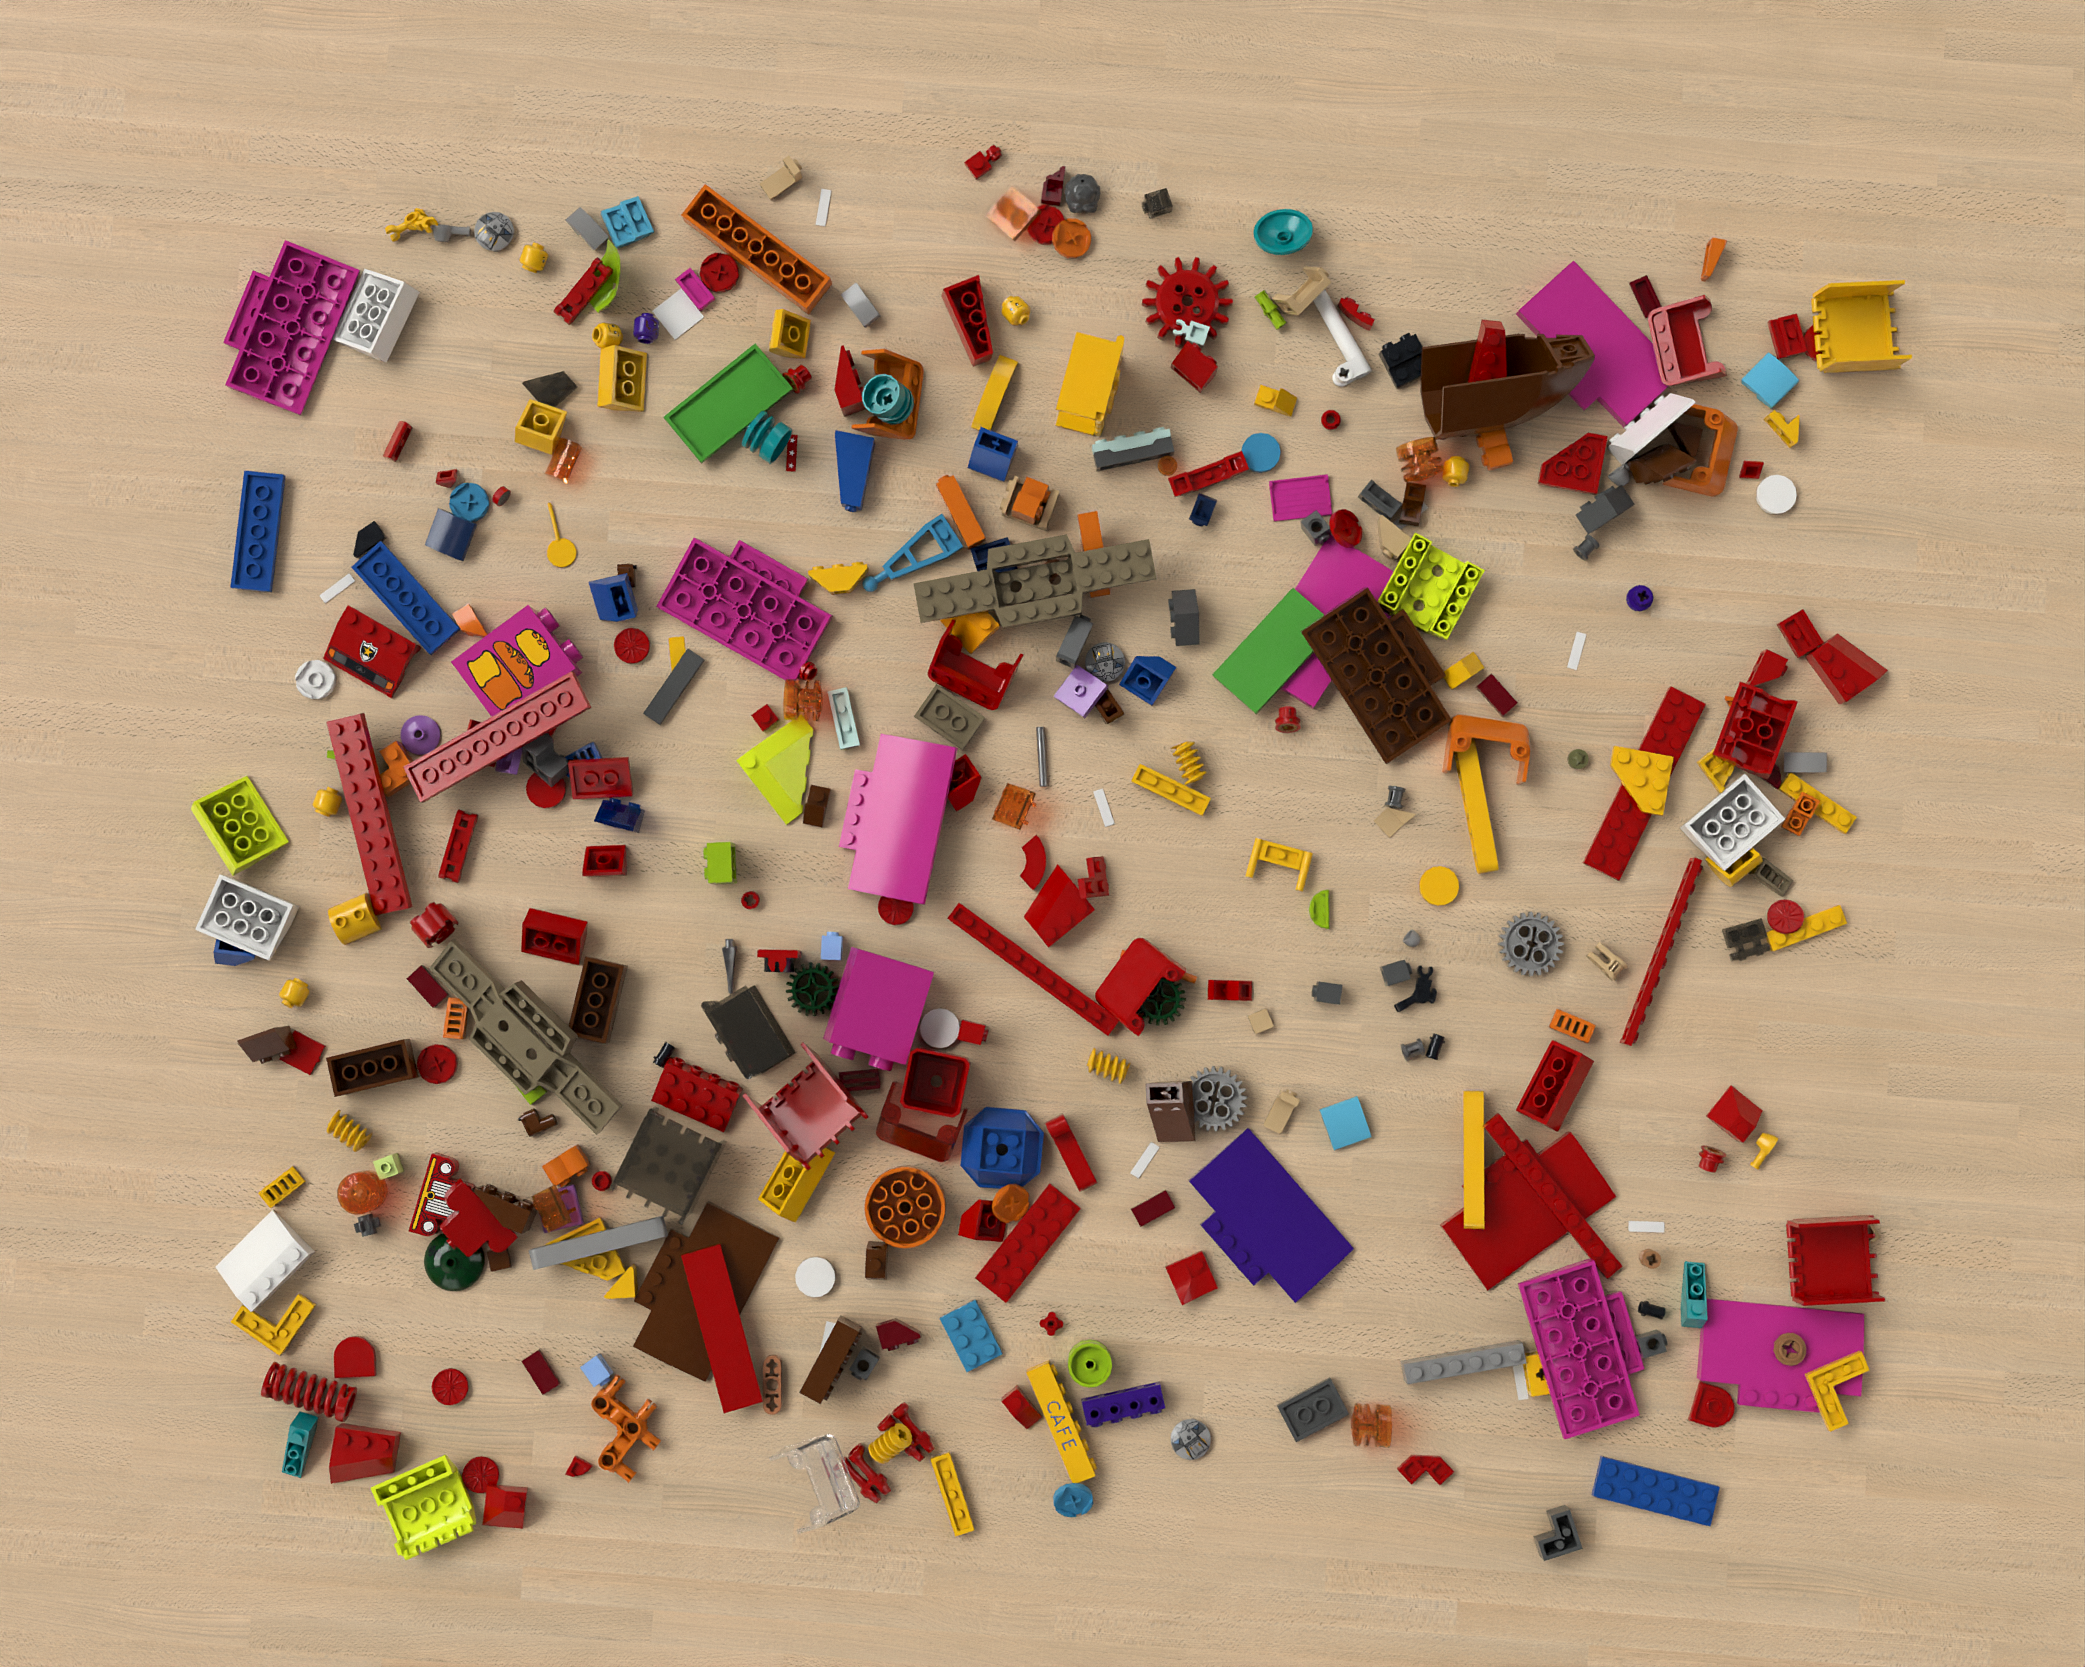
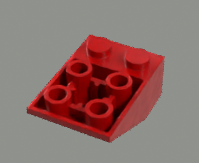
[834,345,866,417]

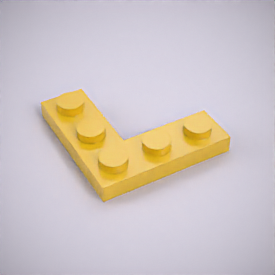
[231,1294,316,1356]
[1804,1351,1870,1432]

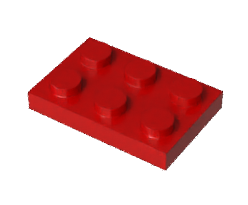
[568,757,633,799]

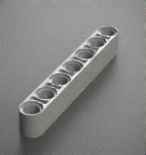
[529,1216,668,1270]

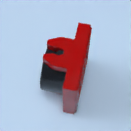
[757,949,801,973]

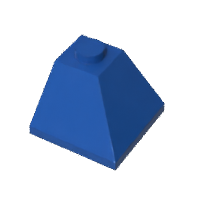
[1119,656,1176,706]
[213,939,256,966]

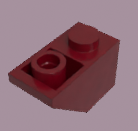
[876,1318,922,1351]

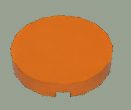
[1052,218,1091,259]
[992,1184,1030,1223]

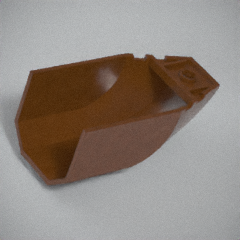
[1420,333,1595,440]

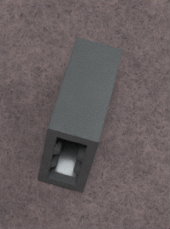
[1056,615,1093,669]

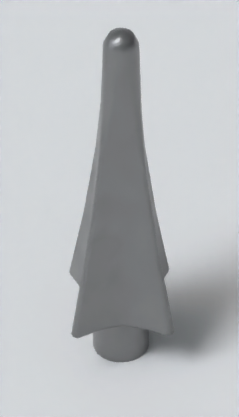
[722,939,737,994]

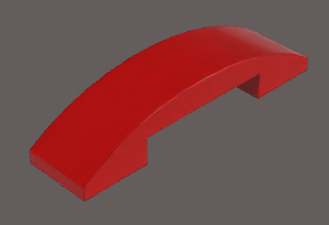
[1168,451,1249,497]

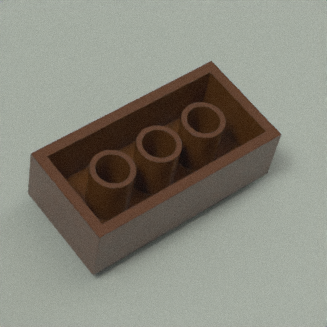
[569,956,628,1044]
[326,1039,419,1097]
[799,1315,862,1404]

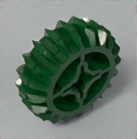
[786,962,839,1016]
[1136,978,1186,1026]

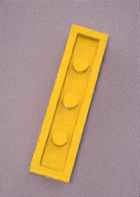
[1131,764,1211,816]
[1779,772,1857,834]
[1764,905,1847,951]
[930,1451,975,1537]

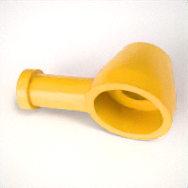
[1750,1132,1779,1170]

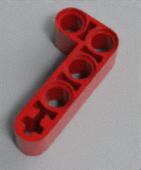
[1045,1113,1097,1192]

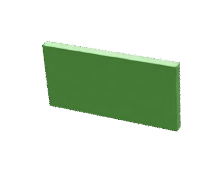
[664,343,793,464]
[1212,588,1324,715]

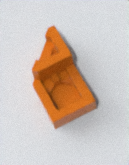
[452,604,488,638]

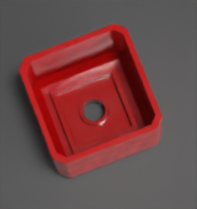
[900,1047,971,1118]

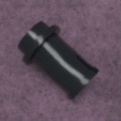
[1425,1033,1445,1060]
[653,1042,676,1068]
[1638,1300,1665,1320]

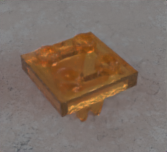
[986,186,1041,241]
[992,783,1036,830]
[531,1185,577,1233]

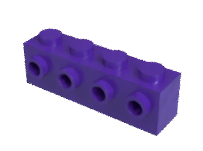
[1081,1381,1165,1427]

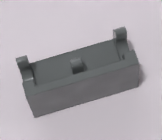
[1358,479,1402,520]

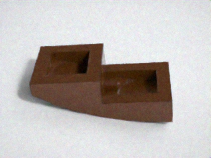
[1399,482,1426,527]

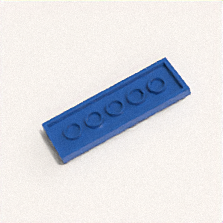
[230,471,286,592]
[351,541,460,655]
[1591,1456,1720,1526]

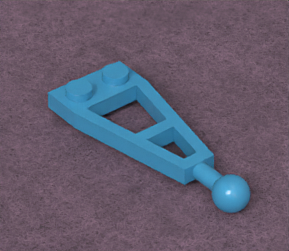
[862,514,964,592]

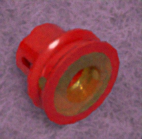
[783,365,812,394]
[1275,706,1301,733]
[1699,1145,1726,1173]

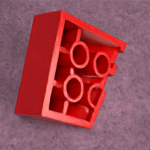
[1804,633,1888,704]
[1024,864,1095,948]
[329,1423,401,1484]

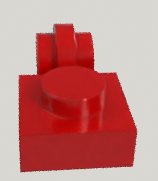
[964,145,1002,180]

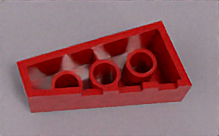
[941,275,993,367]
[1468,319,1507,383]

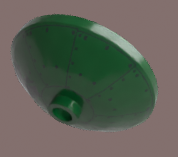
[424,1233,485,1291]

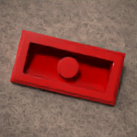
[383,421,412,462]

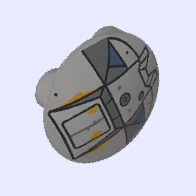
[474,212,515,252]
[1085,642,1125,682]
[1171,1418,1211,1460]

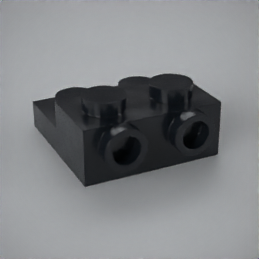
[1379,333,1422,389]

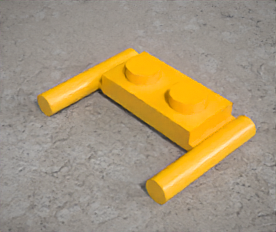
[1245,838,1313,892]

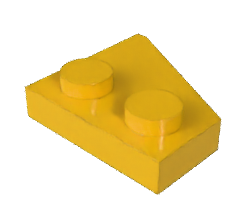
[1697,748,1734,793]

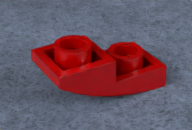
[1338,297,1375,331]

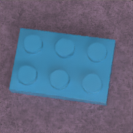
[940,1299,1003,1372]

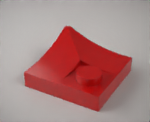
[1165,1250,1218,1305]

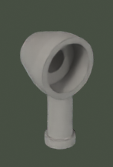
[432,224,470,242]
[1608,454,1639,486]

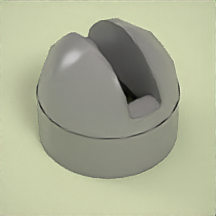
[1403,929,1420,947]

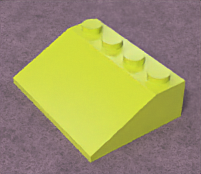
[191,776,289,876]

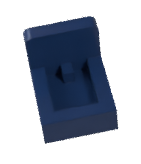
[1189,493,1217,527]

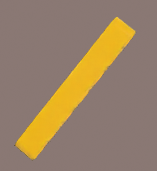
[1454,738,1499,874]
[1463,1091,1484,1229]

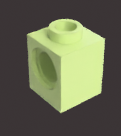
[373,1153,404,1180]

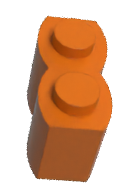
[1476,429,1513,471]
[542,1144,591,1187]

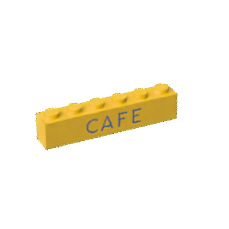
[1026,1360,1098,1483]

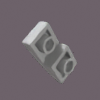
[565,207,609,250]
[841,283,880,328]
[1784,752,1827,772]

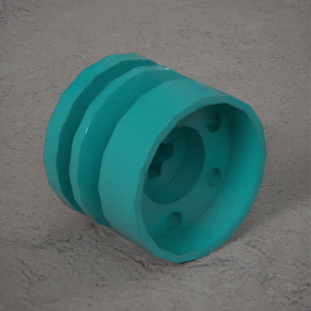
[862,374,914,425]
[741,411,793,464]

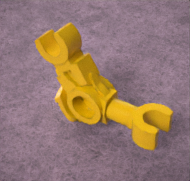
[385,208,438,242]

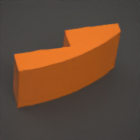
[1781,792,1820,836]

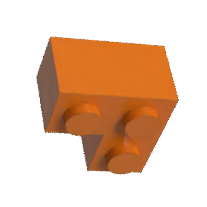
[1011,477,1051,525]
[379,741,413,797]

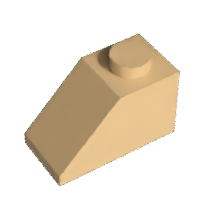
[1377,515,1411,560]

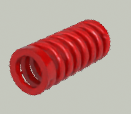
[261,1362,357,1422]

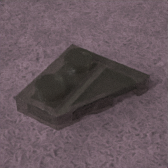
[522,371,577,407]

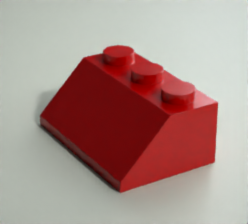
[521,908,588,965]

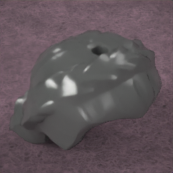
[1065,174,1101,213]

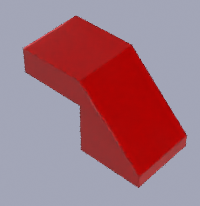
[1208,980,1252,1001]

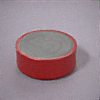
[492,486,511,506]

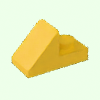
[1254,385,1297,417]
[1764,410,1800,448]

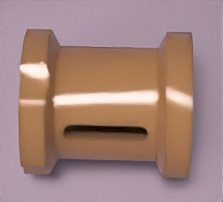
[1639,1249,1661,1269]

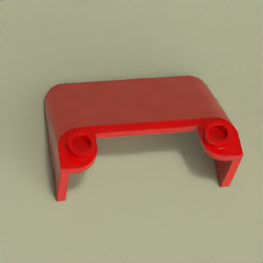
[1648,295,1727,386]
[1095,938,1186,1037]

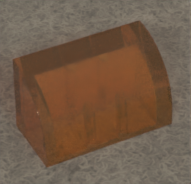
[544,438,582,483]

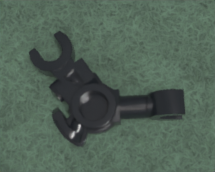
[1394,966,1437,1012]

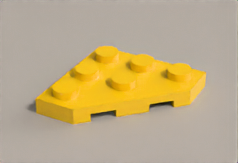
[1610,746,1674,816]
[546,1217,626,1281]

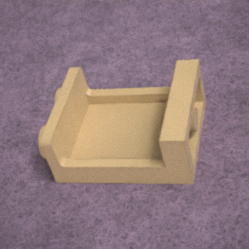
[1272,266,1331,316]
[999,476,1059,531]

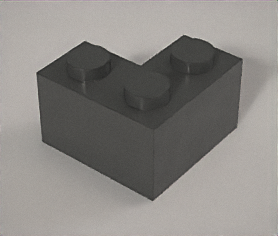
[1576,485,1635,534]
[1168,589,1200,646]
[522,733,569,787]
[1533,1505,1583,1561]

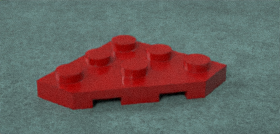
[1537,432,1608,495]

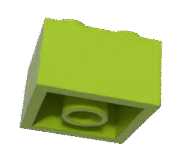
[703,842,737,884]

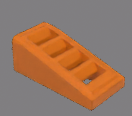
[1701,238,1727,282]
[443,998,468,1039]
[1549,1009,1596,1043]

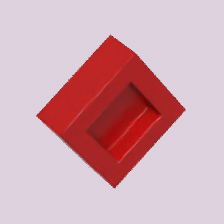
[751,704,779,732]

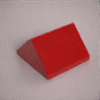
[582,845,627,877]

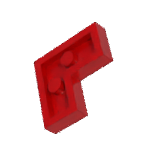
[1078,856,1109,899]

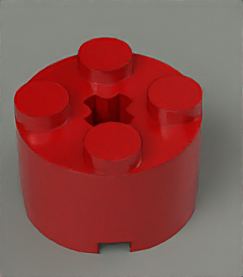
[410,902,459,948]

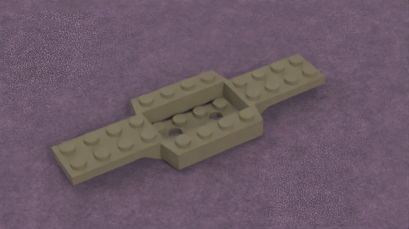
[913,534,1156,629]
[429,939,623,1135]

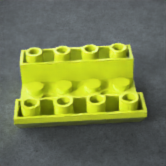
[1377,532,1485,640]

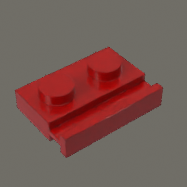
[1767,313,1807,360]
[1777,609,1824,658]

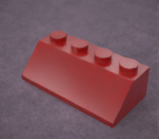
[1516,1040,1594,1132]

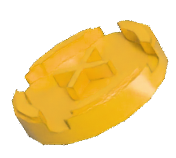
[1419,866,1459,906]

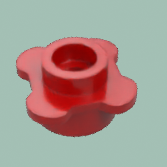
[1039,1312,1063,1336]

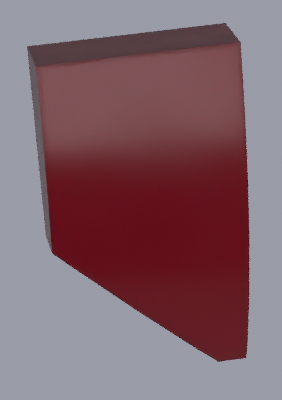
[1041,166,1066,206]

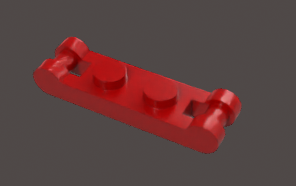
[553,257,613,325]
[438,809,478,883]

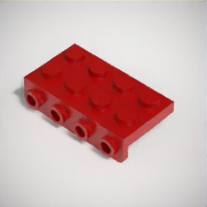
[651,1057,743,1133]

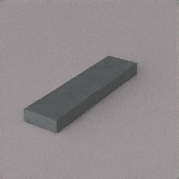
[643,649,705,725]

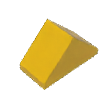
[1443,651,1484,690]
[604,1264,638,1299]

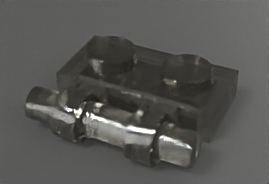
[1722,918,1770,962]

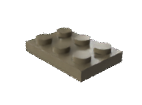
[914,684,985,750]

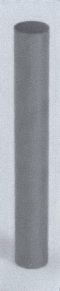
[1036,727,1048,787]

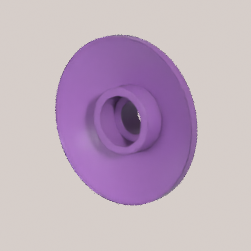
[400,715,440,755]

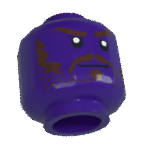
[633,313,659,344]

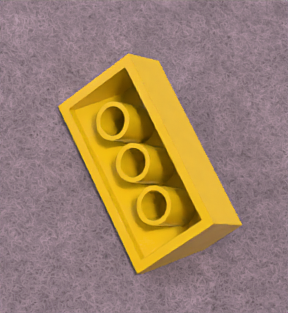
[758,1147,835,1223]

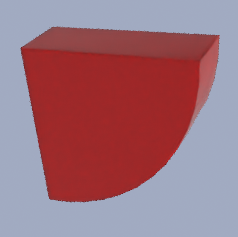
[565,1455,593,1477]

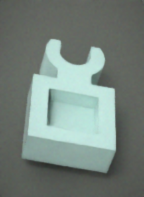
[1173,319,1210,347]

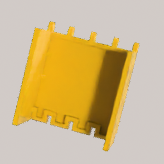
[1811,280,1912,373]
[1055,332,1124,436]

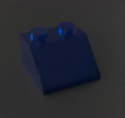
[594,797,645,833]

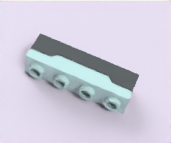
[1092,427,1174,471]

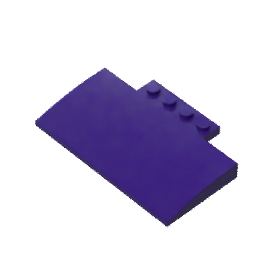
[1188,1128,1354,1303]

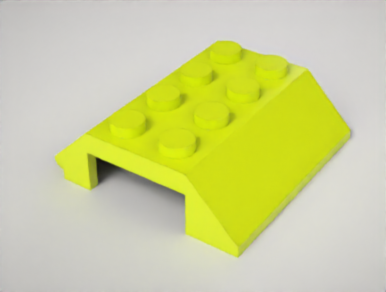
[371,1454,476,1560]

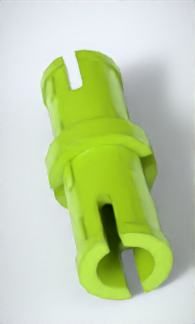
[1254,290,1287,330]

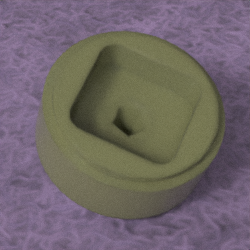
[1567,749,1589,769]

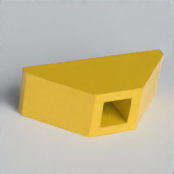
[808,562,869,595]

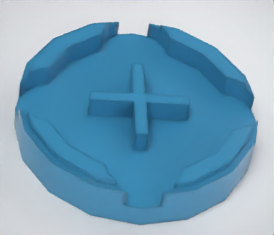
[1241,433,1281,473]
[449,483,490,522]
[1053,1483,1093,1517]

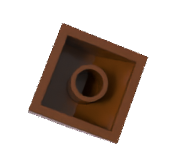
[237,1026,297,1064]

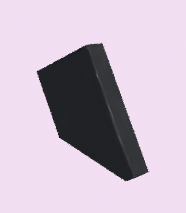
[353,521,387,558]

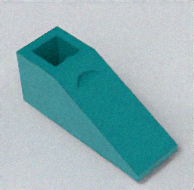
[1680,1261,1707,1328]
[282,1411,319,1478]

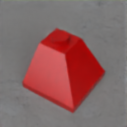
[948,754,982,812]
[1706,1085,1763,1143]
[958,1199,1006,1242]
[482,1484,528,1529]

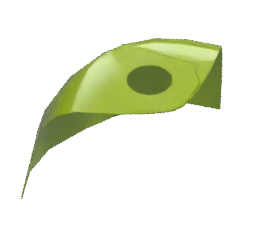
[590,239,620,313]

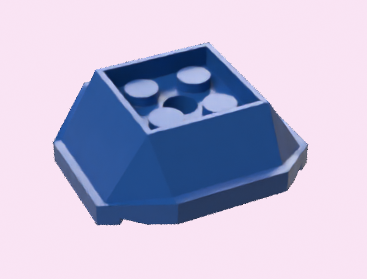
[960,1107,1044,1189]

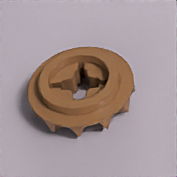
[1773,1333,1806,1366]

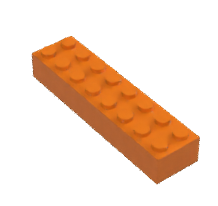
[681,184,832,315]

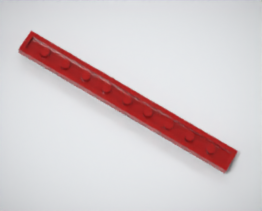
[1620,857,1703,1046]
[947,903,1119,1036]
[1483,1113,1623,1279]

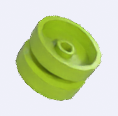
[1068,1339,1112,1388]

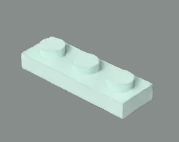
[827,687,860,750]

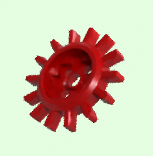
[1142,257,1233,348]

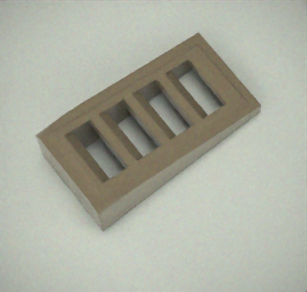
[1748,858,1794,897]

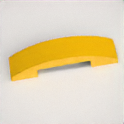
[971,355,1018,431]

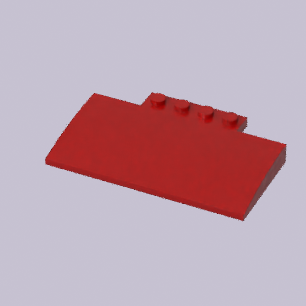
[1440,1131,1616,1291]

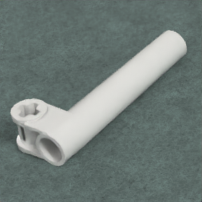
[1313,289,1372,387]

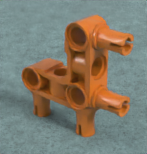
[591,1374,661,1483]

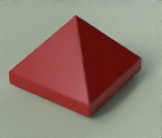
[1739,461,1764,479]
[436,469,457,488]

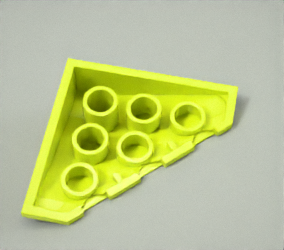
[736,714,814,825]

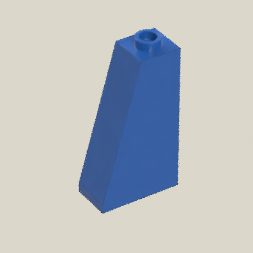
[835,430,875,512]

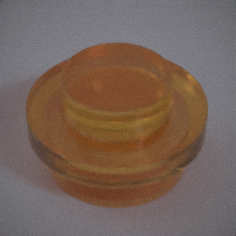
[1158,456,1177,476]

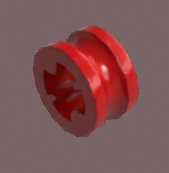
[741,891,760,909]

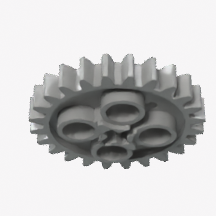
[1498,912,1564,976]
[1190,1066,1248,1131]

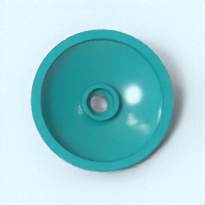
[1254,209,1313,255]

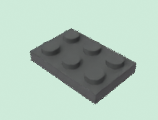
[1277,1377,1349,1442]

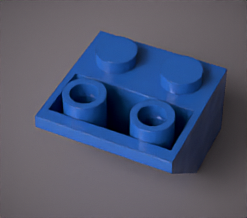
[967,427,1018,482]
[589,573,638,622]

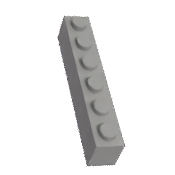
[1401,1340,1526,1384]

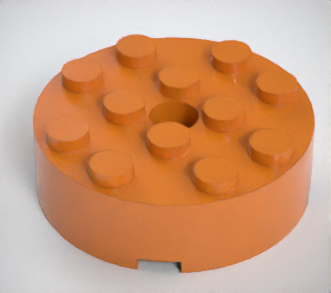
[865,1165,946,1248]

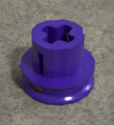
[1626,585,1653,612]

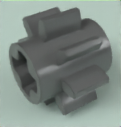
[354,1213,381,1237]

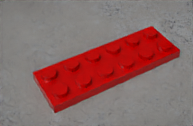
[975,1183,1081,1303]

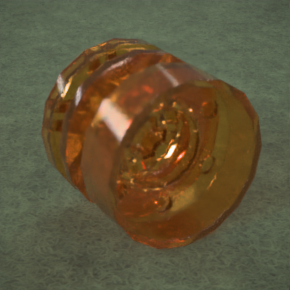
[1395,437,1444,482]
[783,679,823,722]
[337,1170,388,1215]
[1351,1403,1392,1448]

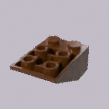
[1627,444,1697,485]
[1146,1081,1196,1142]
[474,1184,538,1234]

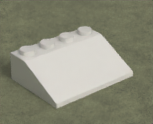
[332,269,420,363]
[1607,393,1696,465]
[1680,774,1785,871]
[195,874,300,961]
[216,1209,315,1312]

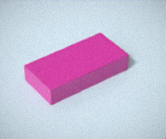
[675,268,715,311]

